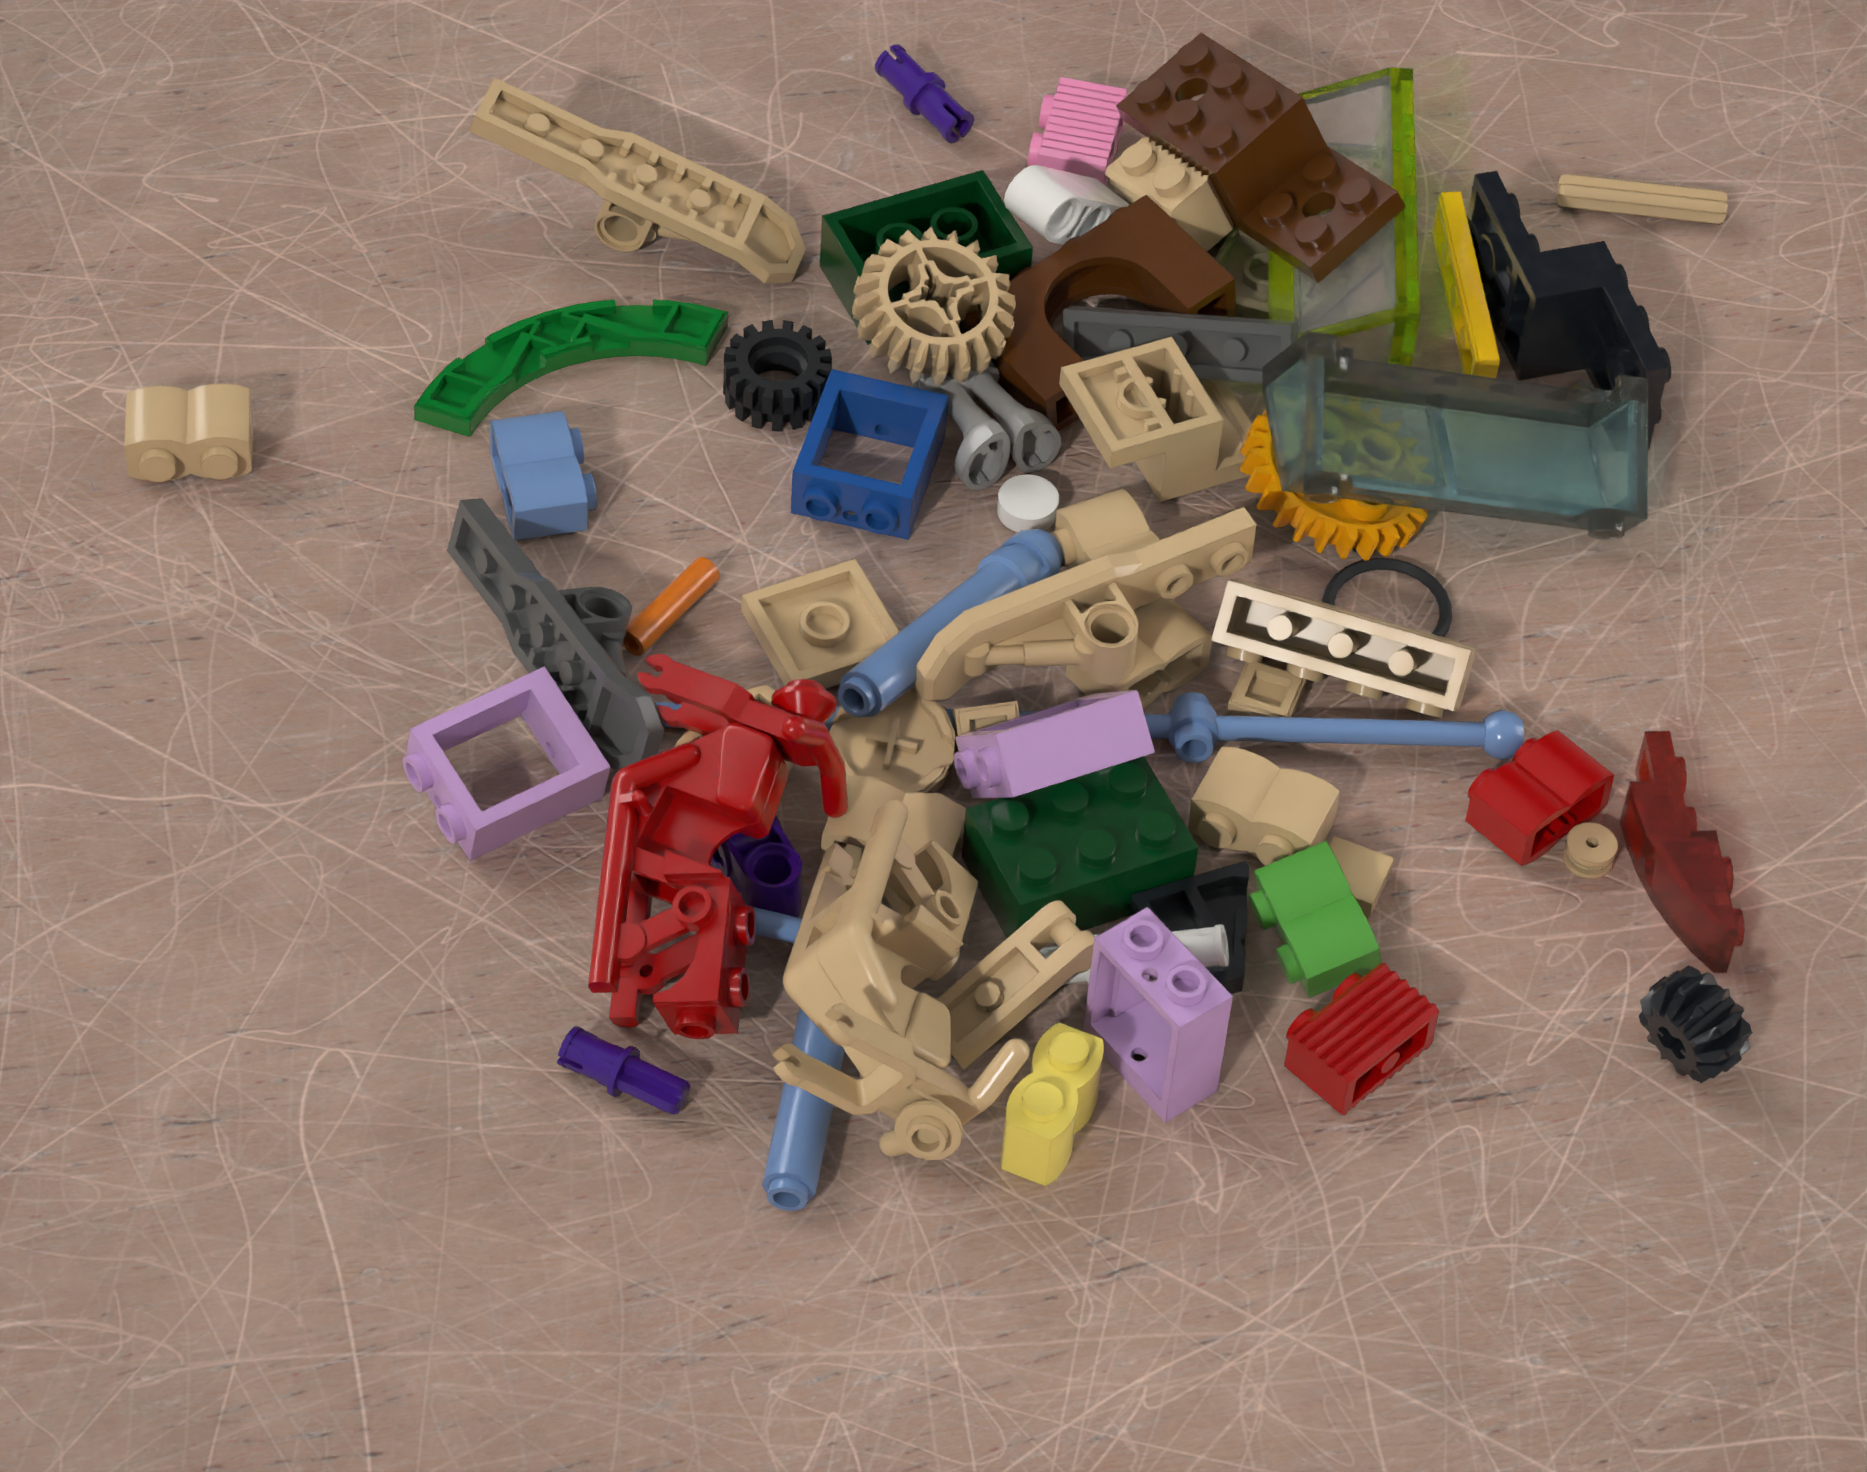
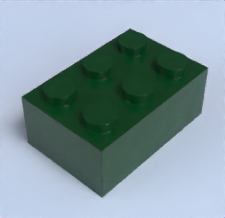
[819,170,1033,345]
[961,756,1198,938]

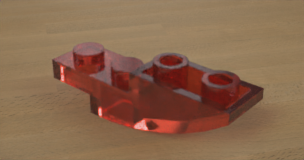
[1620,731,1745,973]

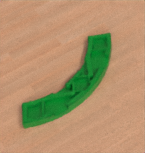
[414,299,728,437]

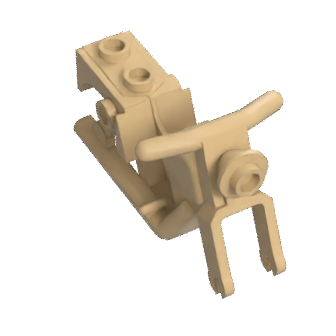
[772,800,1030,1160]

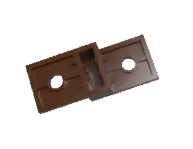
[1116,33,1405,283]

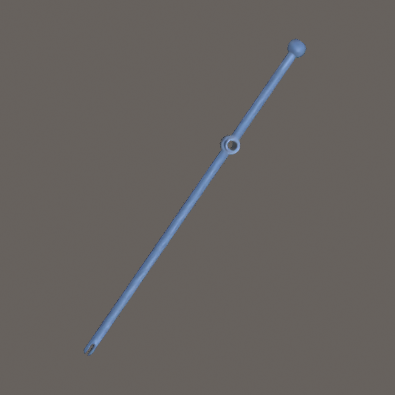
[521,692,1524,763]

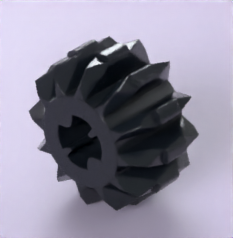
[1639,965,1752,1083]

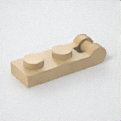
[937,901,1095,1070]

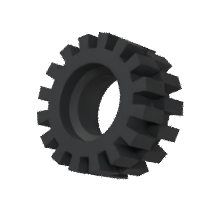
[723,320,832,432]

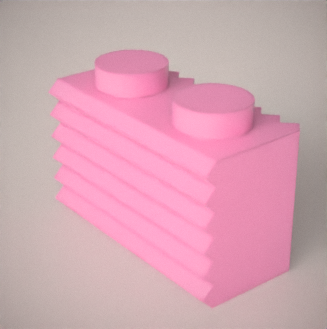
[1027,77,1128,186]

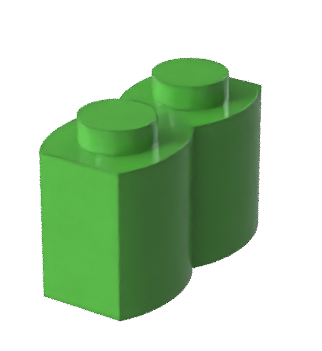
[1248,841,1381,998]

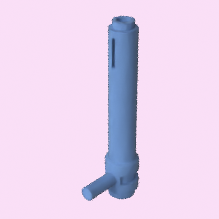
[838,529,1063,717]
[753,907,845,1211]

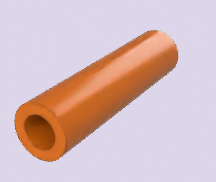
[622,557,720,656]

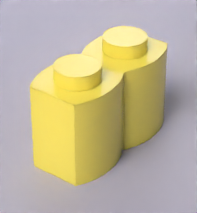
[1001,1022,1104,1186]

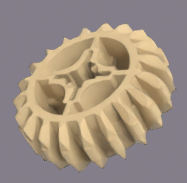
[852,227,1016,388]

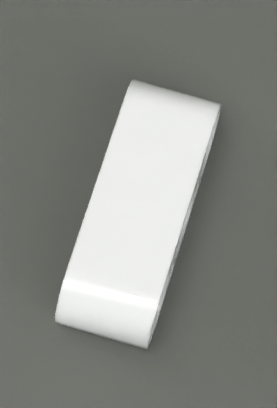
[1004,165,1130,245]

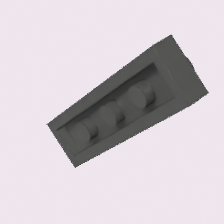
[1063,306,1299,385]

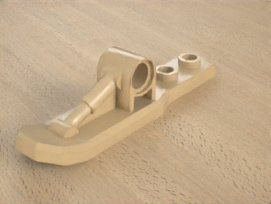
[469,77,806,284]
[916,507,1256,700]

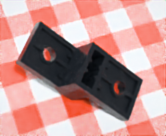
[1467,171,1671,454]

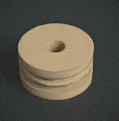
[1563,822,1618,879]

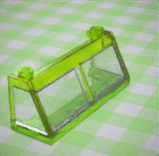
[1263,67,1420,400]

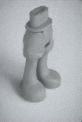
[914,360,1061,490]

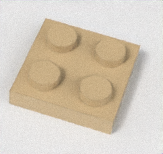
[741,558,900,689]

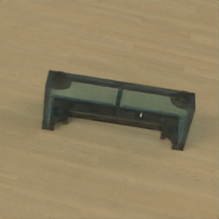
[1262,331,1648,540]

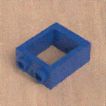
[791,369,949,540]

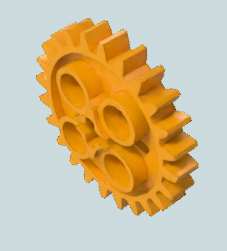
[1239,391,1434,561]

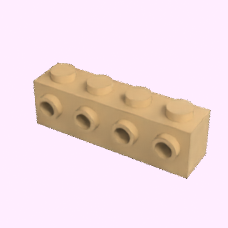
[1211,578,1477,718]

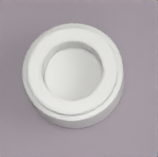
[997,474,1059,532]

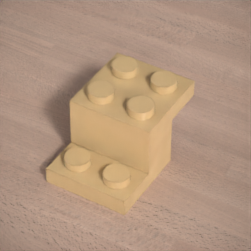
[1059,337,1252,502]

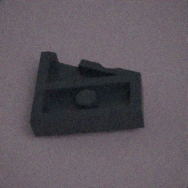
[1129,861,1249,994]

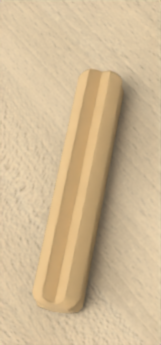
[1556,173,1728,225]

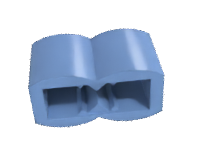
[490,411,597,540]

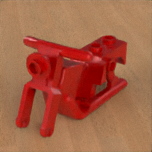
[588,654,848,1039]

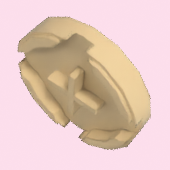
[829,688,955,793]

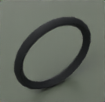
[1322,558,1452,637]

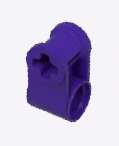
[711,815,802,917]

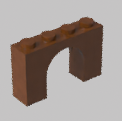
[959,195,1236,431]

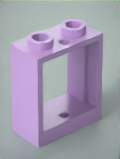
[403,666,610,861]
[954,690,1155,798]
[1083,907,1233,1123]

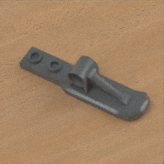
[447,498,664,769]

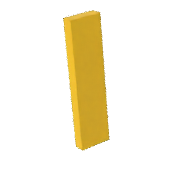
[1431,191,1500,402]

